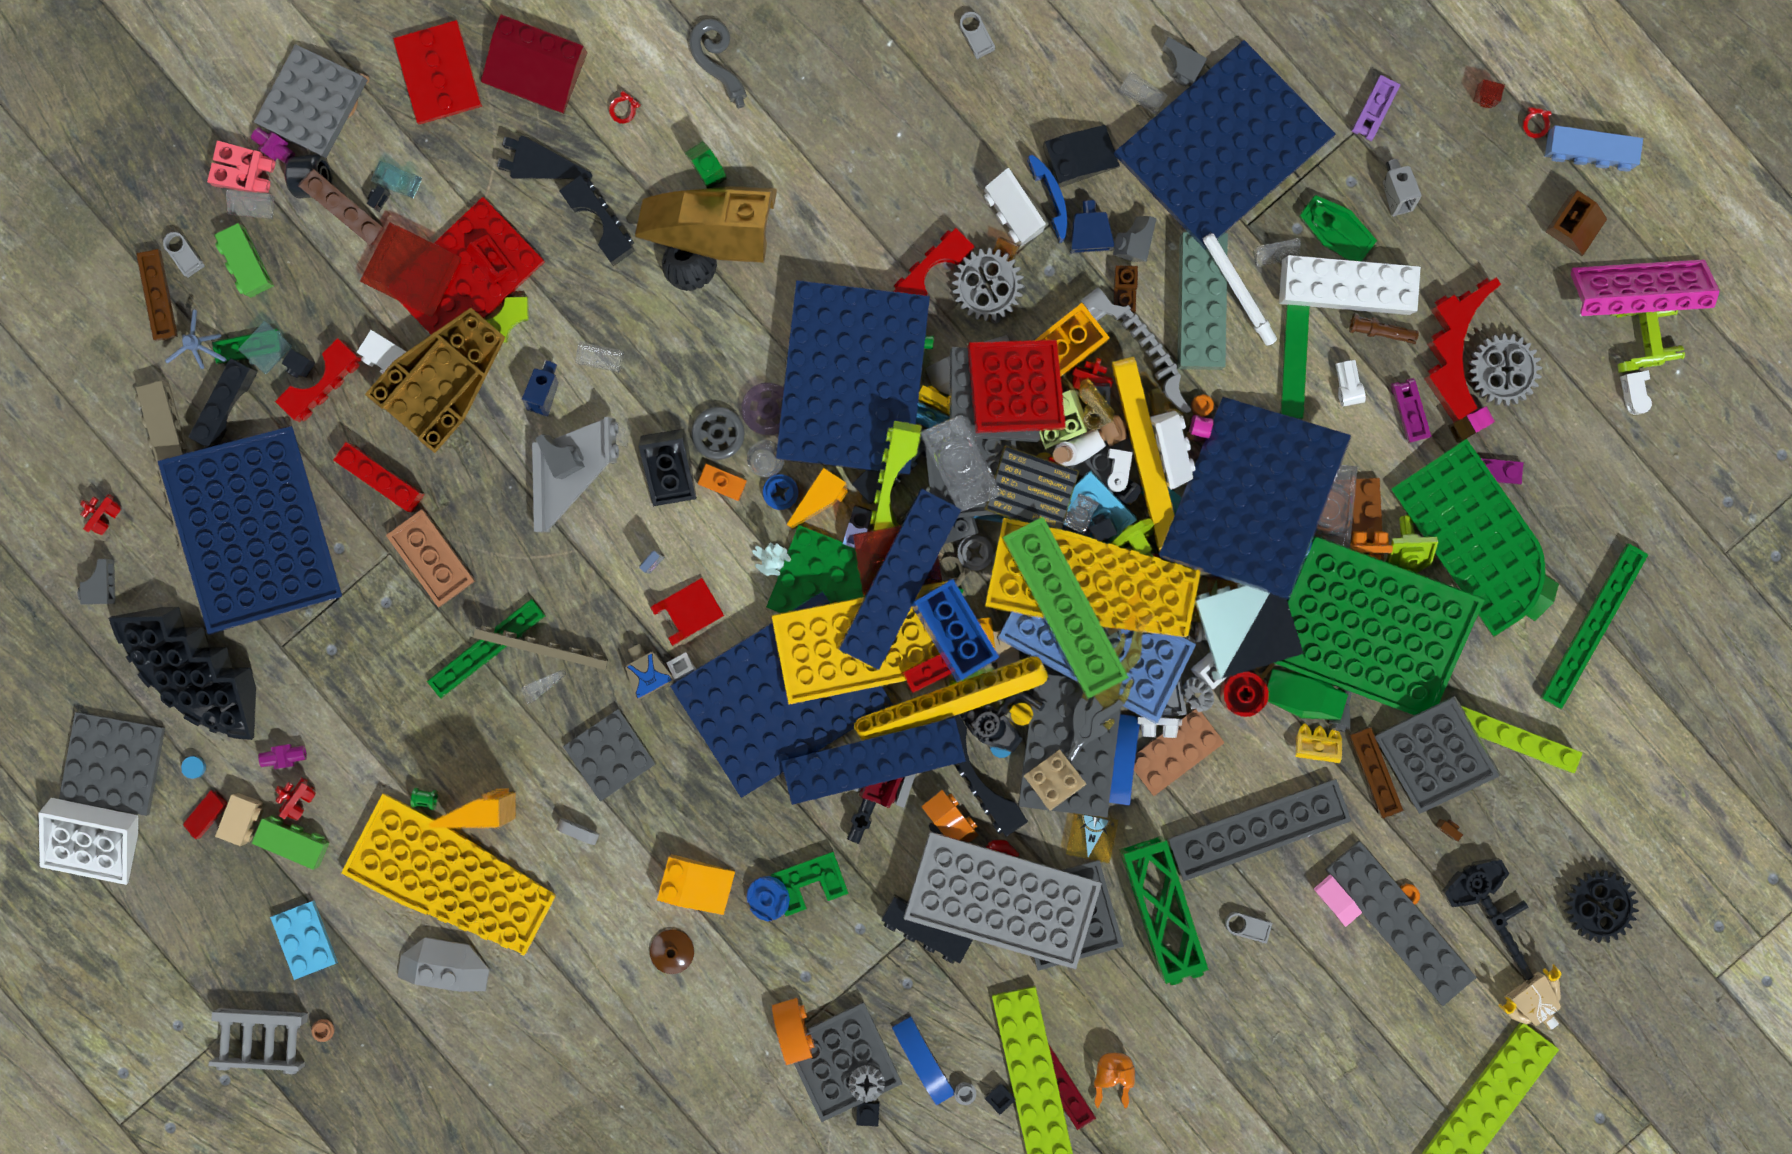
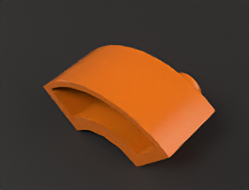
[921,790,978,843]
[772,998,815,1065]

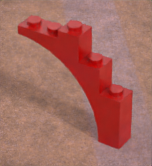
[1424,277,1501,422]

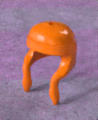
[1094,1053,1135,1109]

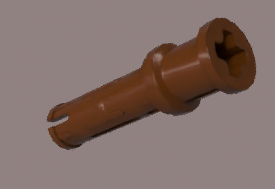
[1349,313,1419,345]

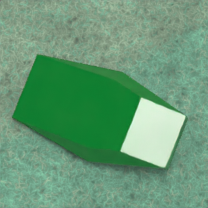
[1299,195,1377,262]
[1268,669,1348,720]

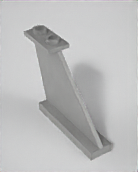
[532,417,619,533]

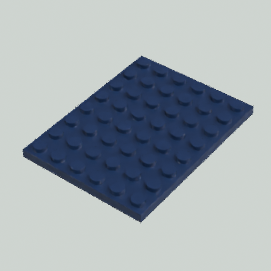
[1114,40,1336,250]
[776,280,930,475]
[1159,397,1351,599]
[157,426,343,634]
[670,591,893,798]

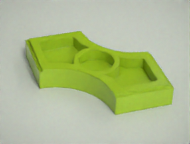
[486,297,529,343]

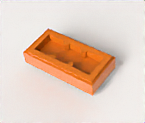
[698,464,747,501]

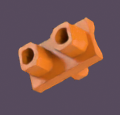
[1347,531,1393,560]

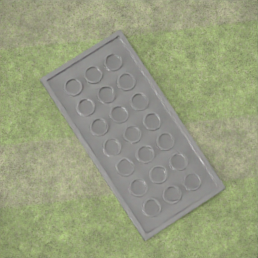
[904,831,1102,969]

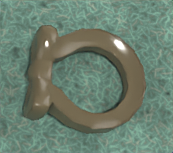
[937,556,970,587]

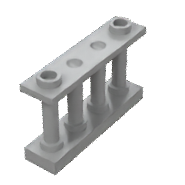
[209,1008,308,1074]

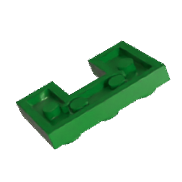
[771,851,849,917]

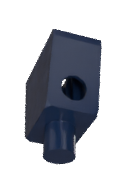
[1070,200,1114,253]
[522,360,559,417]

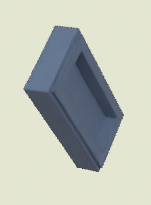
[639,551,665,574]

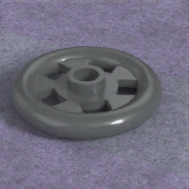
[691,407,745,460]

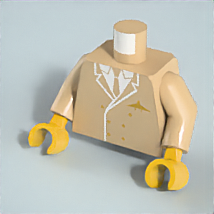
[1498,964,1561,1030]

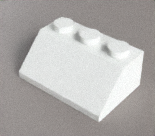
[983,168,1046,247]
[1150,411,1195,489]

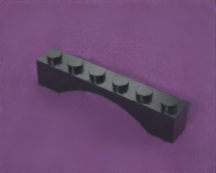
[938,715,1028,837]

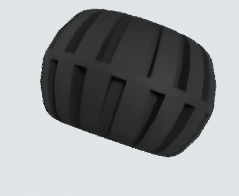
[662,246,717,291]

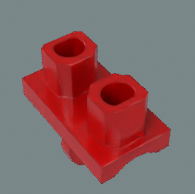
[1073,357,1113,390]
[80,493,122,535]
[275,777,316,821]

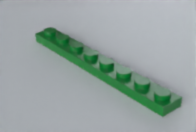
[1540,543,1649,709]

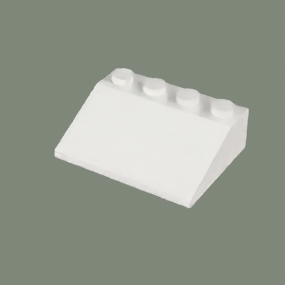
[39,798,138,885]

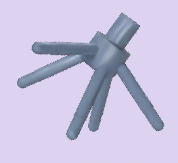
[165,309,226,369]

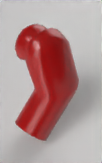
[986,840,1019,857]

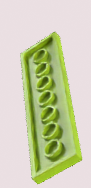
[992,985,1073,1154]
[1421,1022,1559,1154]

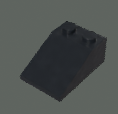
[1043,125,1120,188]
[638,429,697,506]

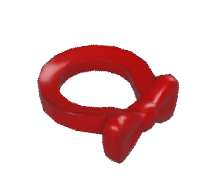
[609,91,641,124]
[1522,107,1552,138]

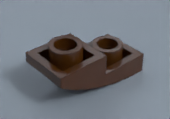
[1113,265,1138,313]

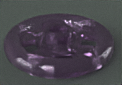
[741,382,784,435]

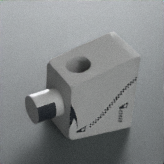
[1383,159,1422,217]

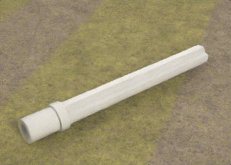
[1203,234,1277,346]

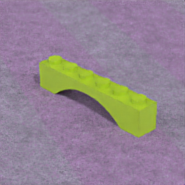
[867,421,921,555]
[1461,706,1583,774]

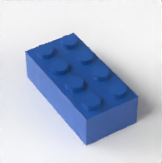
[911,579,999,682]

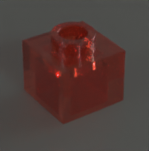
[1473,79,1505,108]

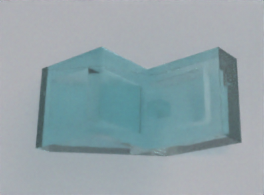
[371,161,422,198]

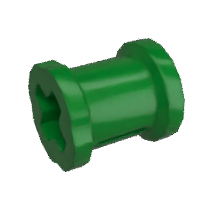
[411,788,438,810]

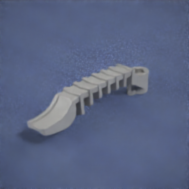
[1080,287,1191,413]

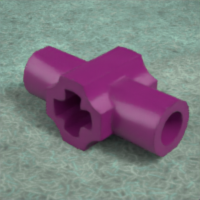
[251,128,295,164]
[258,744,307,769]

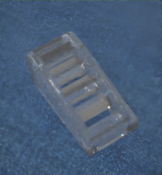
[521,670,566,704]

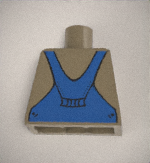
[625,644,675,700]

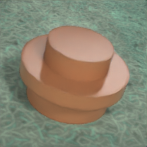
[311,1019,335,1042]

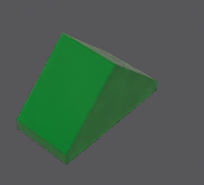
[1526,575,1559,621]

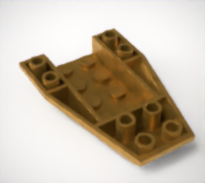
[635,186,777,263]
[365,308,506,453]

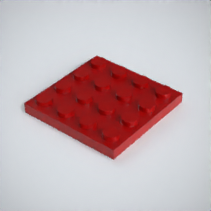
[967,340,1066,433]

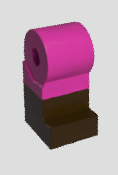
[1448,406,1495,443]
[1186,415,1213,444]

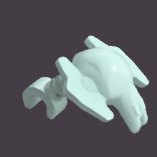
[752,543,791,576]

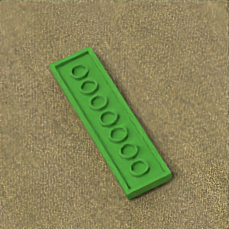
[1002,517,1129,699]

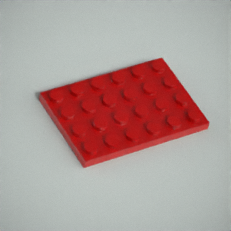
[387,197,545,335]

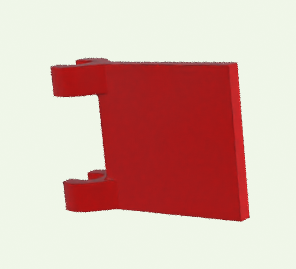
[650,578,724,646]

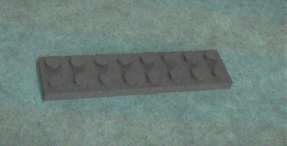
[1167,778,1352,881]
[1325,840,1477,1006]

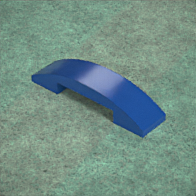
[1027,155,1067,243]
[1109,714,1140,805]
[892,1016,954,1105]

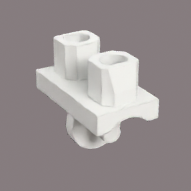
[1138,708,1182,738]

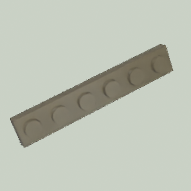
[473,625,608,670]

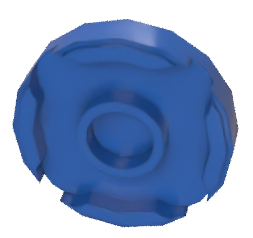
[746,876,790,921]

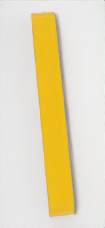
[1112,356,1174,553]
[854,656,1048,741]

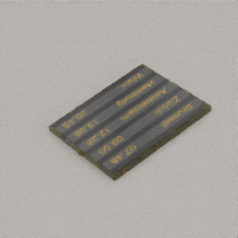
[984,445,1079,530]

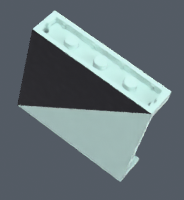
[1194,583,1304,680]

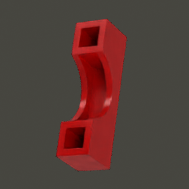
[893,228,975,296]
[275,338,361,422]
[333,442,425,512]

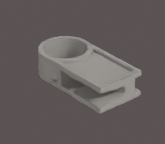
[960,12,996,60]
[163,232,205,278]
[1225,912,1273,944]

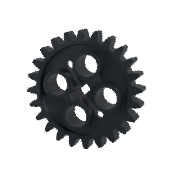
[1563,869,1639,943]

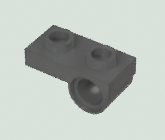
[944,517,979,544]

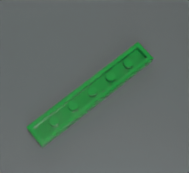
[1280,304,1310,419]
[427,599,546,699]

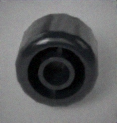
[284,154,333,199]

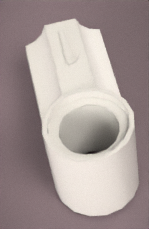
[1335,360,1366,407]

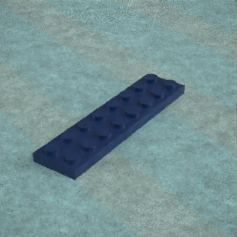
[838,489,962,670]
[781,718,966,805]

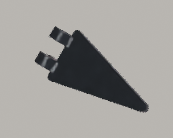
[497,136,593,179]

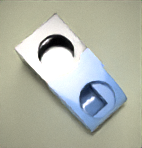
[843,505,873,550]

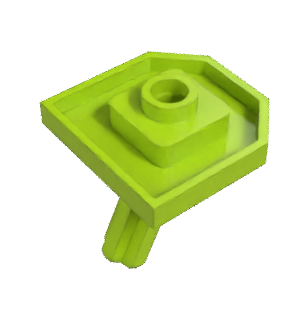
[1386,515,1438,573]
[1113,519,1154,557]

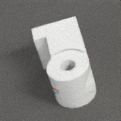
[1620,370,1652,415]
[1106,449,1132,492]

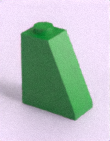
[685,141,727,188]

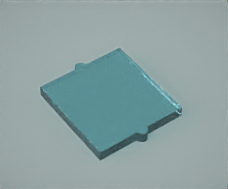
[238,321,292,374]

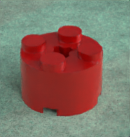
[1220,672,1269,717]

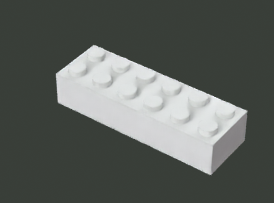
[1279,255,1421,315]

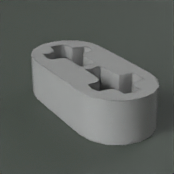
[556,818,599,845]

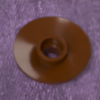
[650,929,694,974]

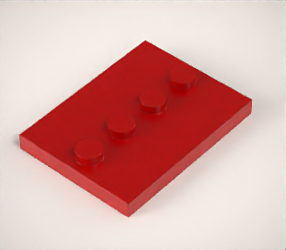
[393,20,483,125]

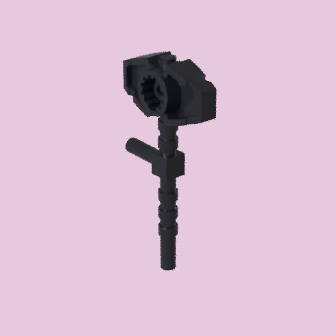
[960,690,1045,752]
[1442,858,1534,980]

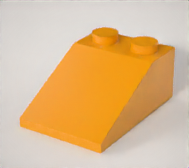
[1034,303,1110,376]
[786,468,848,529]
[657,854,736,915]

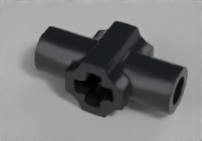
[847,798,876,844]

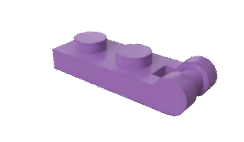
[1351,75,1400,141]

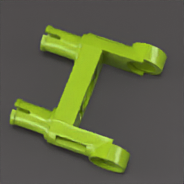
[1609,310,1685,373]

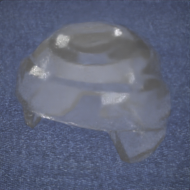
[747,433,785,477]

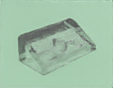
[226,190,275,219]
[1253,238,1301,267]

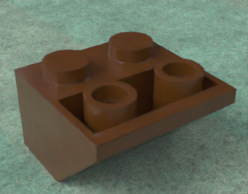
[1545,190,1607,256]

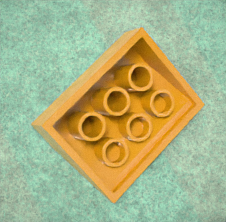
[429,788,516,828]

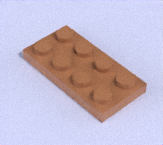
[386,509,475,607]
[1134,709,1224,796]

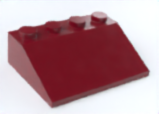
[481,14,587,114]

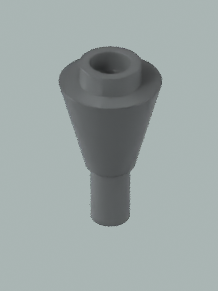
[1328,690,1352,732]

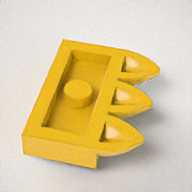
[1295,723,1342,763]

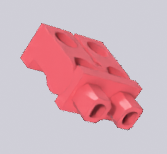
[207,141,276,195]

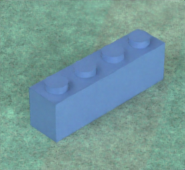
[1545,125,1643,171]

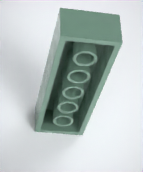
[1177,232,1228,370]

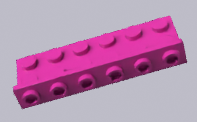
[1570,260,1720,316]

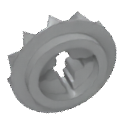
[958,535,993,571]
[1182,677,1214,712]
[849,1065,885,1103]

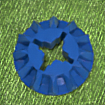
[763,474,798,510]

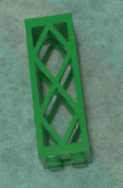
[1119,836,1209,985]

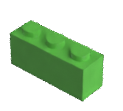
[215,223,274,298]
[251,815,330,870]

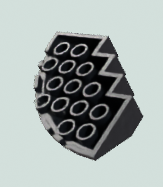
[108,607,256,740]

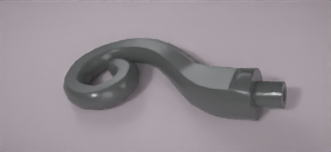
[689,19,747,108]

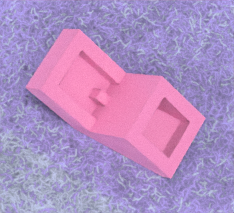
[1314,875,1362,927]

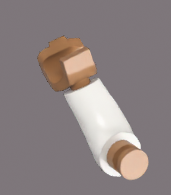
[1053,415,1128,466]

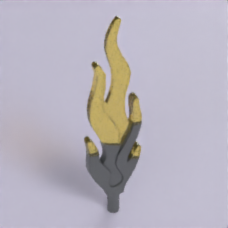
[1066,614,1154,761]

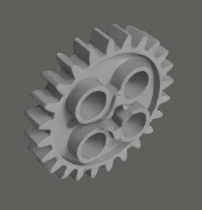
[952,248,1025,321]
[1467,333,1542,406]

